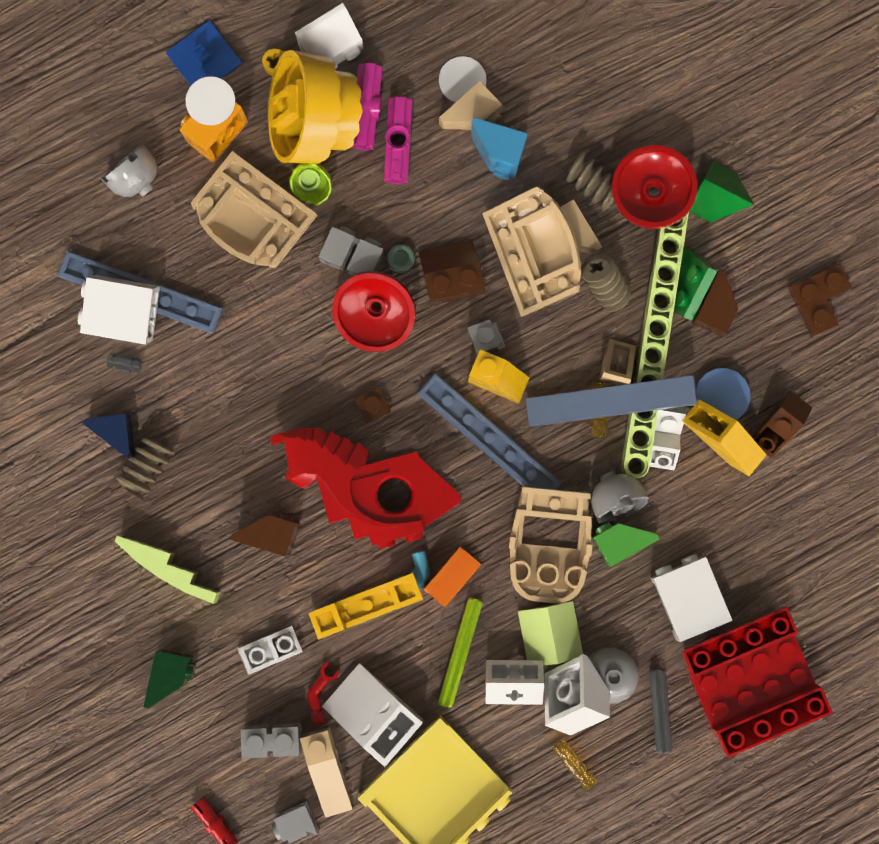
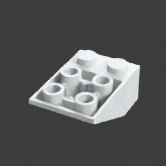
[322,663,423,767]

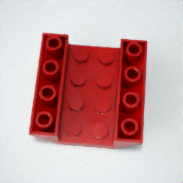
[681,607,833,758]

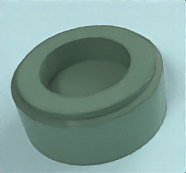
[387,244,415,273]

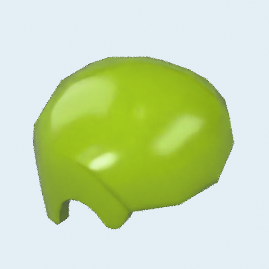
[289,163,332,206]

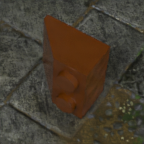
[418,240,485,306]
[230,511,300,556]

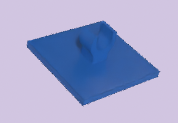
[166,20,242,85]

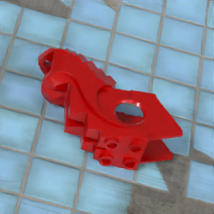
[269,428,461,549]

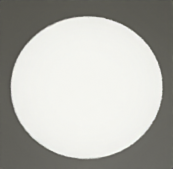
[439,56,487,102]
[186,77,235,125]

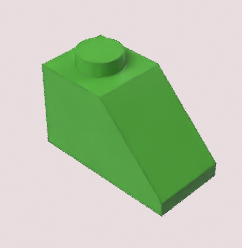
[591,522,660,567]

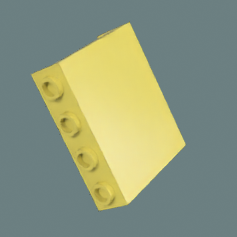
[358,715,512,844]

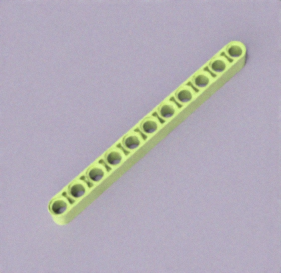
[621,212,689,479]

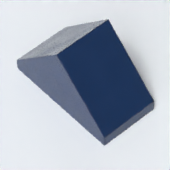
[82,414,135,458]

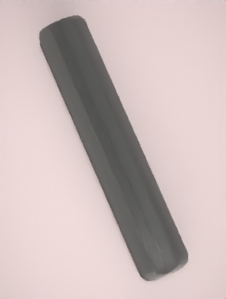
[650,668,672,754]

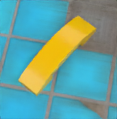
[308,573,423,640]

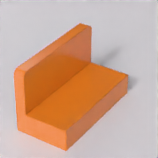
[424,546,482,607]

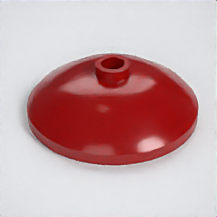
[612,145,697,229]
[332,271,416,352]

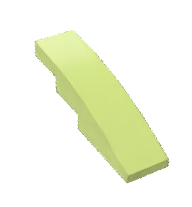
[115,536,221,604]

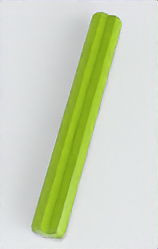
[438,597,483,708]

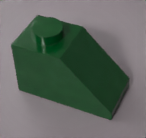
[143,649,196,708]

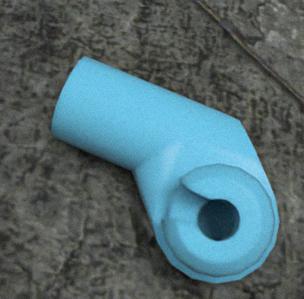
[410,550,431,589]

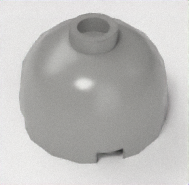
[101,143,158,197]
[591,472,649,524]
[589,647,639,704]

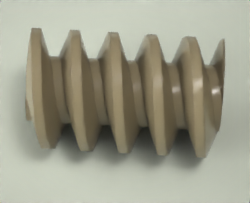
[566,150,615,211]
[581,254,631,312]
[116,438,175,500]

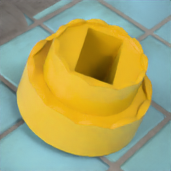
[268,50,362,164]

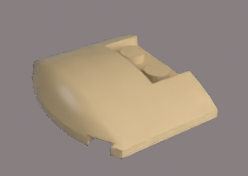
[191,151,318,268]
[482,186,581,317]

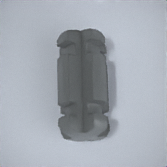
[107,352,142,374]

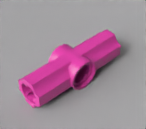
[352,63,383,151]
[384,97,413,184]

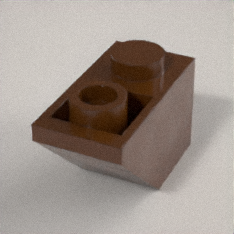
[692,269,738,337]
[752,391,813,459]

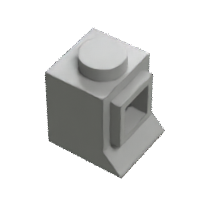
[467,320,505,358]
[272,800,320,843]

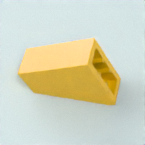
[468,349,530,404]
[682,399,766,476]

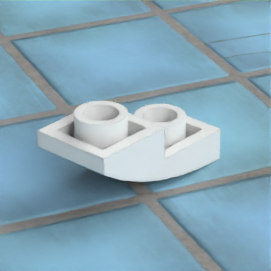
[238,626,303,675]

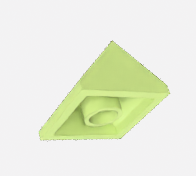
[518,601,583,665]

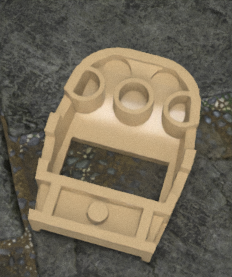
[509,486,592,603]

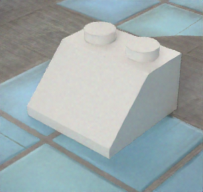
[295,3,363,70]
[545,654,610,735]

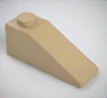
[300,726,353,818]

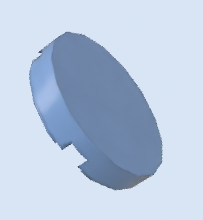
[696,368,750,420]

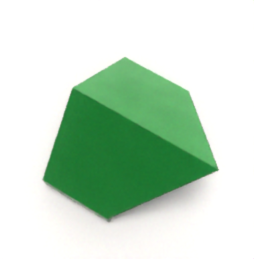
[689,161,755,223]

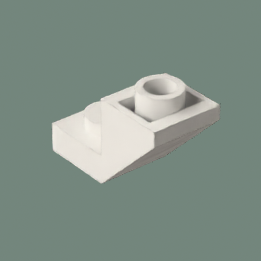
[650,407,686,470]

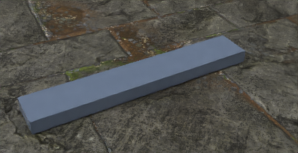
[58,250,224,335]
[417,373,562,489]
[526,375,698,427]

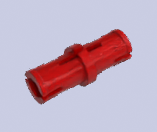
[190,796,239,844]

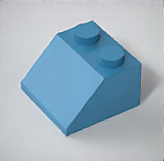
[471,117,528,180]

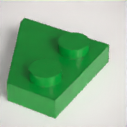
[674,248,717,320]

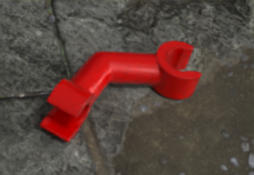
[307,662,340,726]

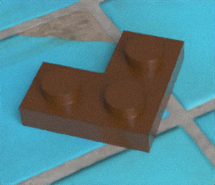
[788,264,852,338]

